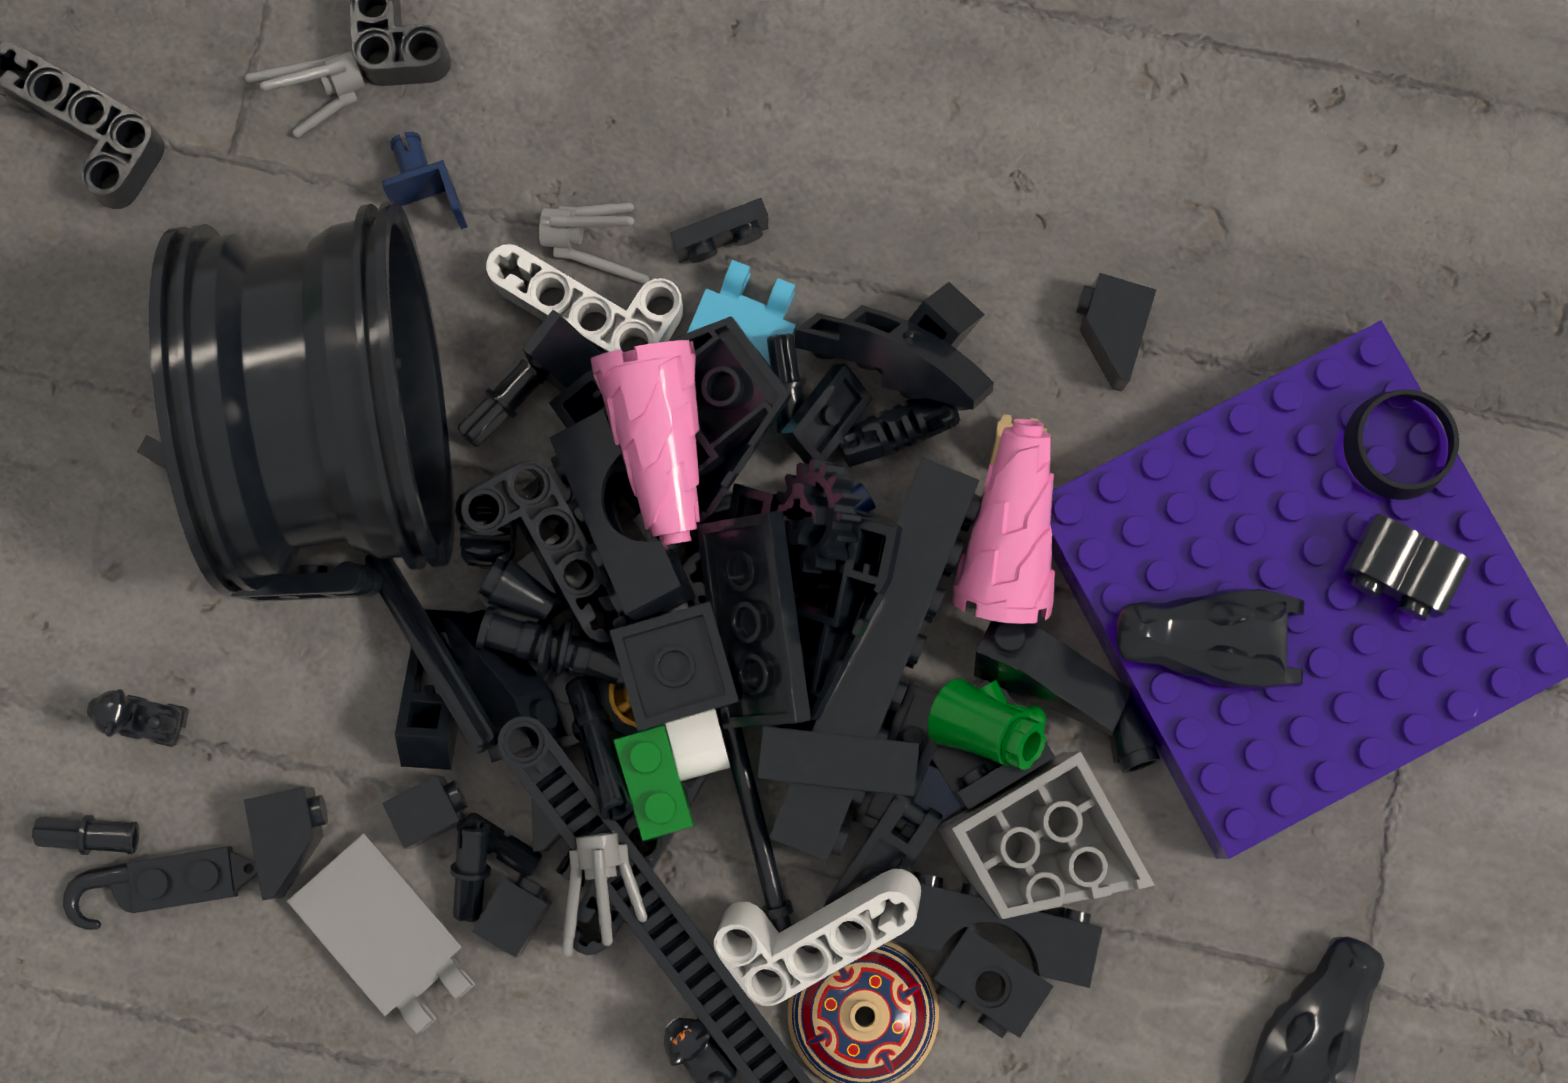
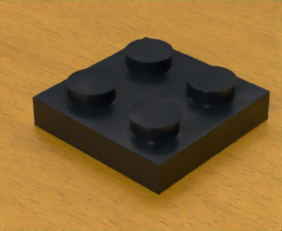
[610,601,739,732]

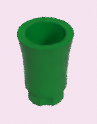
[928,678,1046,770]

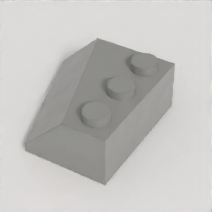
[937,751,1155,919]

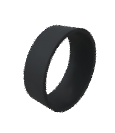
[1343,389,1459,500]

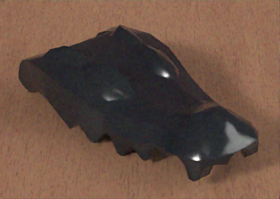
[1116,589,1305,689]
[1244,936,1385,1083]

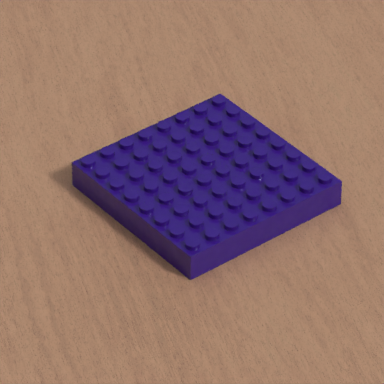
[1050,320,1568,859]

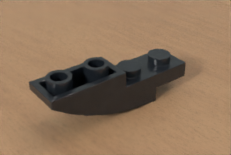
[795,305,994,411]

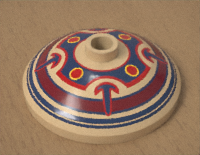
[787,941,939,1083]

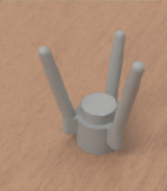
[245,50,365,138]
[539,203,649,284]
[562,832,647,957]

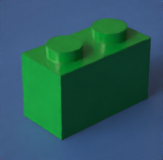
[614,725,695,841]

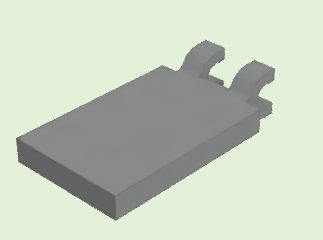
[287,833,477,1034]

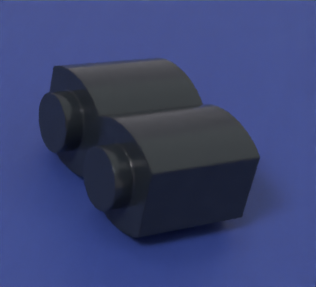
[1343,513,1471,621]

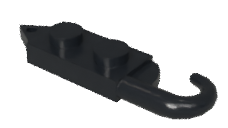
[63,846,258,930]

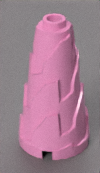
[591,340,700,545]
[952,419,1055,624]

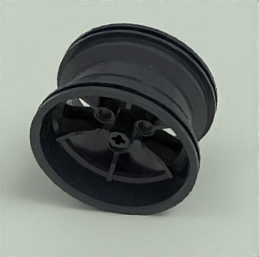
[149,201,454,594]

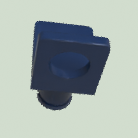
[382,132,468,230]

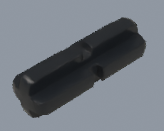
[465,813,542,876]

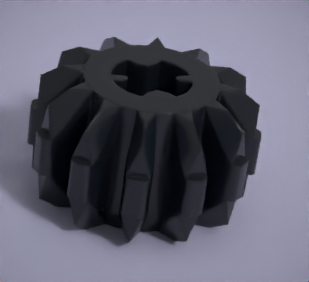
[459,486,518,569]

